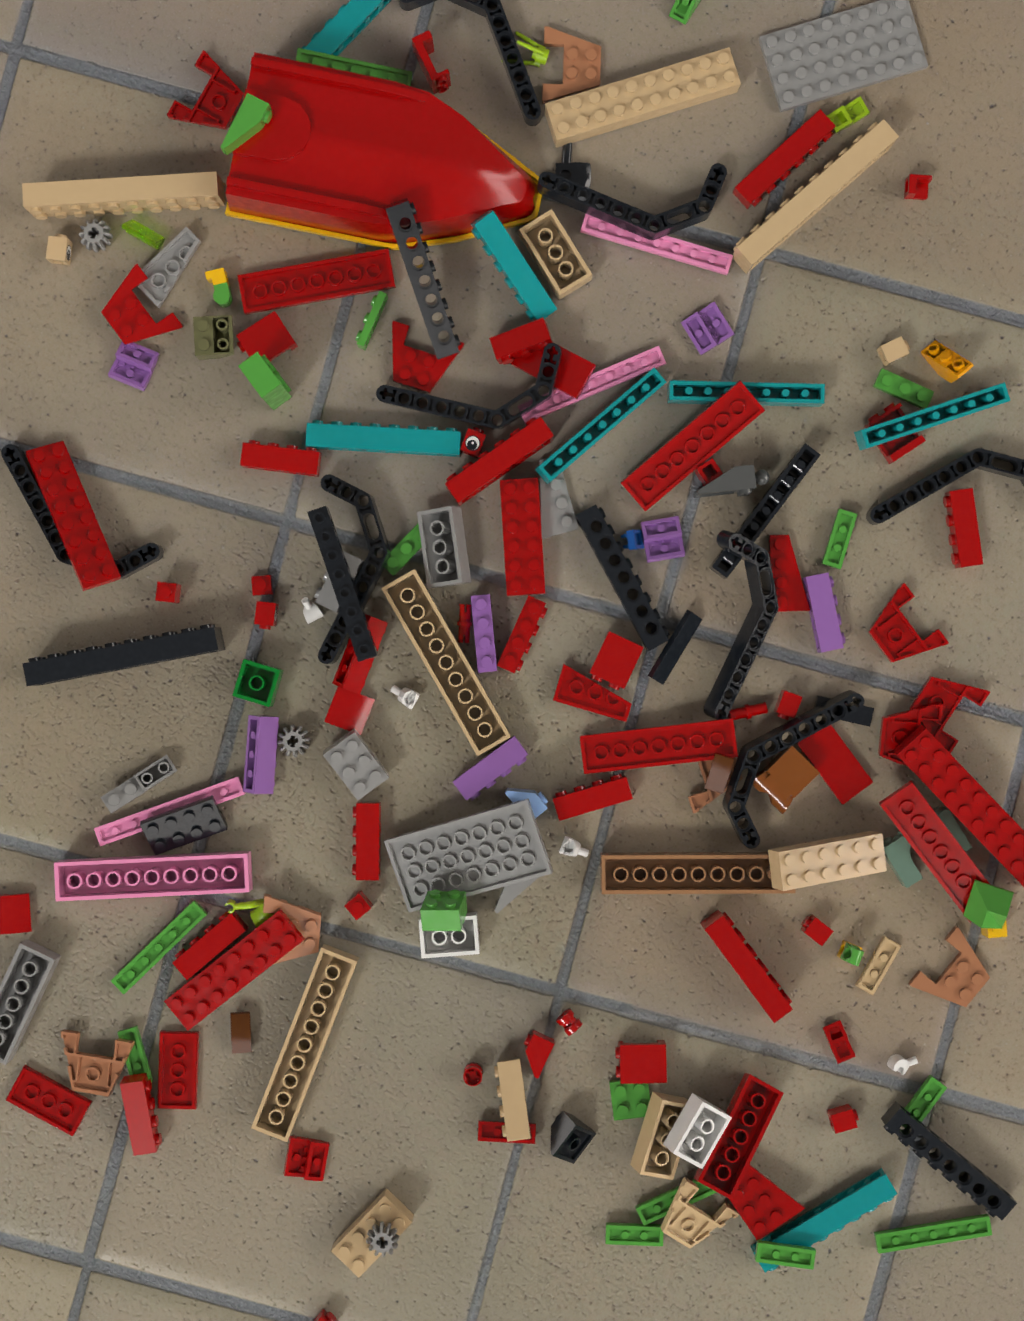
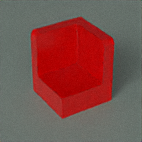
[904,174,932,200]

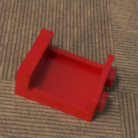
[412,30,451,94]
[236,311,298,361]
[864,403,926,464]
[589,631,644,691]
[615,1040,667,1084]

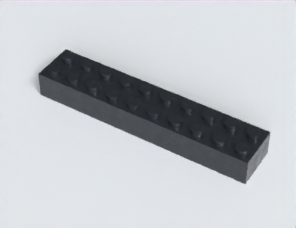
[22,624,225,686]

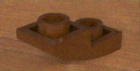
[704,753,734,794]
[230,1011,252,1054]

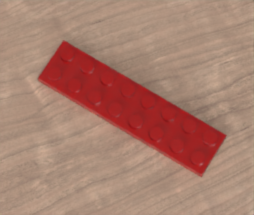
[237,248,396,315]
[621,380,765,512]
[26,441,121,591]
[580,718,738,774]
[879,781,991,923]
[164,909,305,1031]

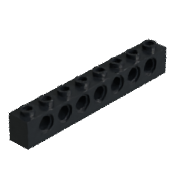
[385,198,461,359]
[709,443,820,579]
[575,505,670,651]
[307,506,379,662]
[881,1101,1017,1220]

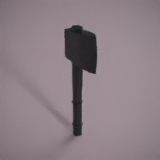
[554,96,591,193]

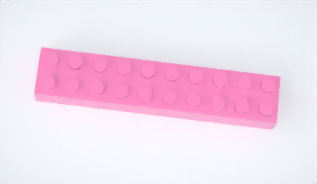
[54,851,253,901]

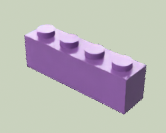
[802,573,845,653]
[471,594,497,673]
[243,715,279,794]
[453,735,528,800]

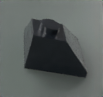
[550,1111,597,1164]

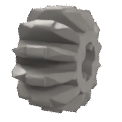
[79,218,113,253]
[277,724,311,757]
[366,1221,400,1258]

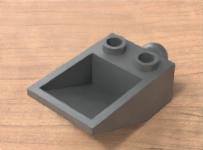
[694,465,770,498]

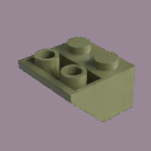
[193,315,234,360]

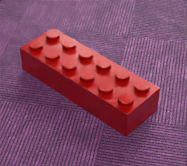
[445,416,554,506]
[500,478,545,597]
[700,910,793,1023]
[693,1073,784,1200]

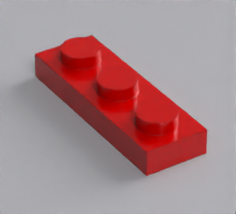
[478,1120,536,1144]

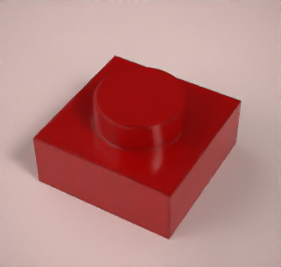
[251,575,273,596]

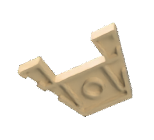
[660,1177,739,1249]

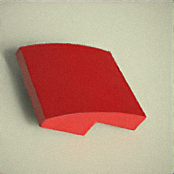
[324,686,375,735]
[0,893,32,935]
[283,1136,330,1181]

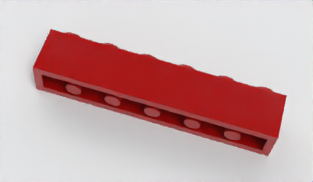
[732,109,836,209]

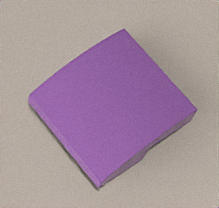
[681,302,735,355]
[108,341,159,391]
[641,516,685,563]

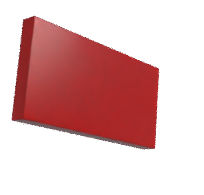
[511,345,596,399]
[796,725,873,805]
[157,1030,199,1110]
[6,1065,92,1136]

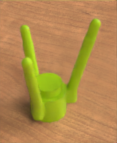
[501,31,550,67]

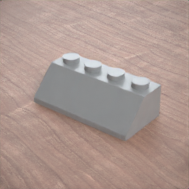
[417,506,472,588]

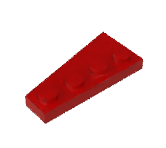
[769,535,810,612]
[553,664,632,722]

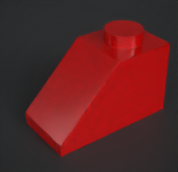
[524,1030,555,1079]

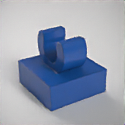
[621,529,644,550]

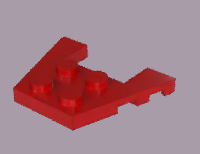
[167,50,244,130]
[101,264,183,345]
[392,321,464,393]
[868,583,949,662]
[909,676,990,754]
[878,702,943,766]

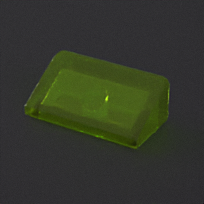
[121,219,165,250]

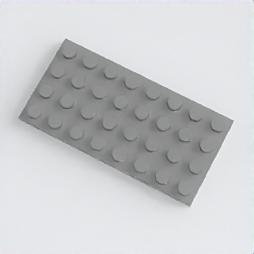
[758,0,928,112]
[384,798,553,912]

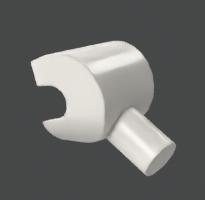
[301,597,325,624]
[391,685,420,709]
[559,836,589,857]
[887,1054,918,1075]

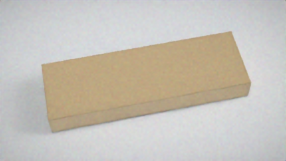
[855,935,901,995]

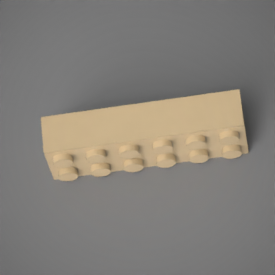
[768,831,887,891]

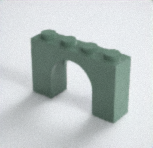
[883,806,972,888]

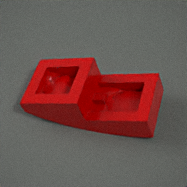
[822,1020,856,1064]

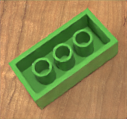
[238,352,292,410]

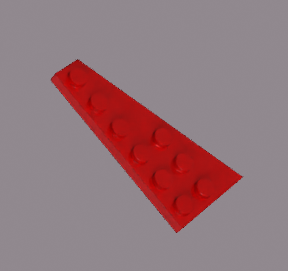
[729,1164,805,1240]

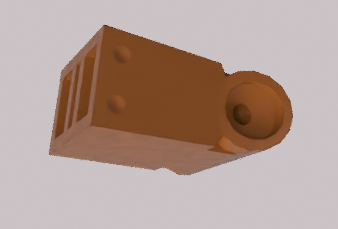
[753,746,820,814]

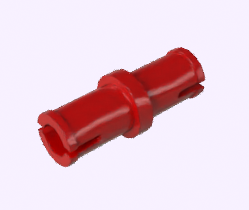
[457,604,472,643]
[728,702,768,720]

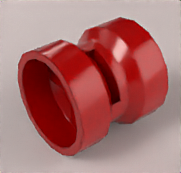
[556,1008,583,1036]
[463,1062,483,1086]

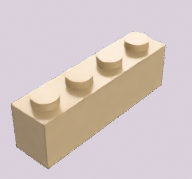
[494,1058,531,1142]

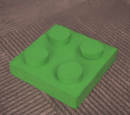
[609,1079,650,1121]

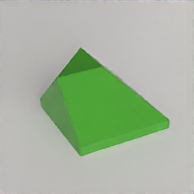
[963,880,1014,929]

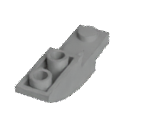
[100,755,177,814]

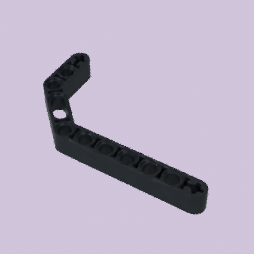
[399,0,541,126]
[537,163,727,240]
[376,343,562,430]
[1,444,164,579]
[866,448,1024,525]
[318,474,391,664]
[704,530,778,720]
[722,690,864,849]

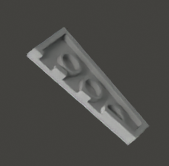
[138,226,201,309]
[539,458,579,539]

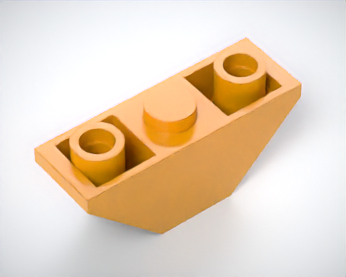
[921,340,974,383]

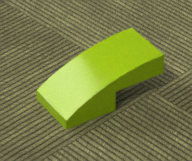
[827,96,870,133]

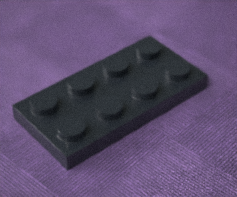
[140,795,228,856]

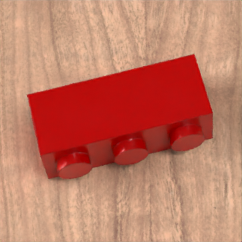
[489,317,553,365]

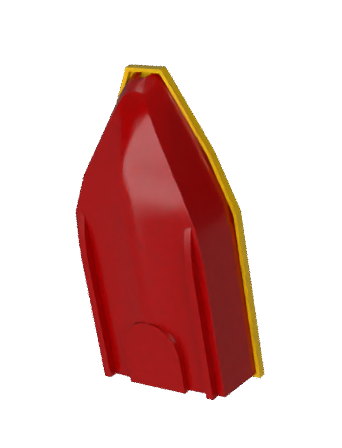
[225,52,542,250]

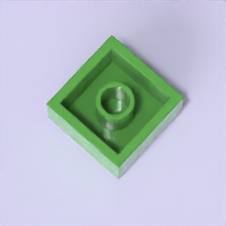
[420,890,467,931]

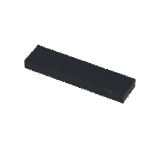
[648,610,702,685]

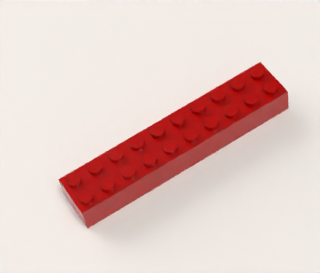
[893,725,1024,887]

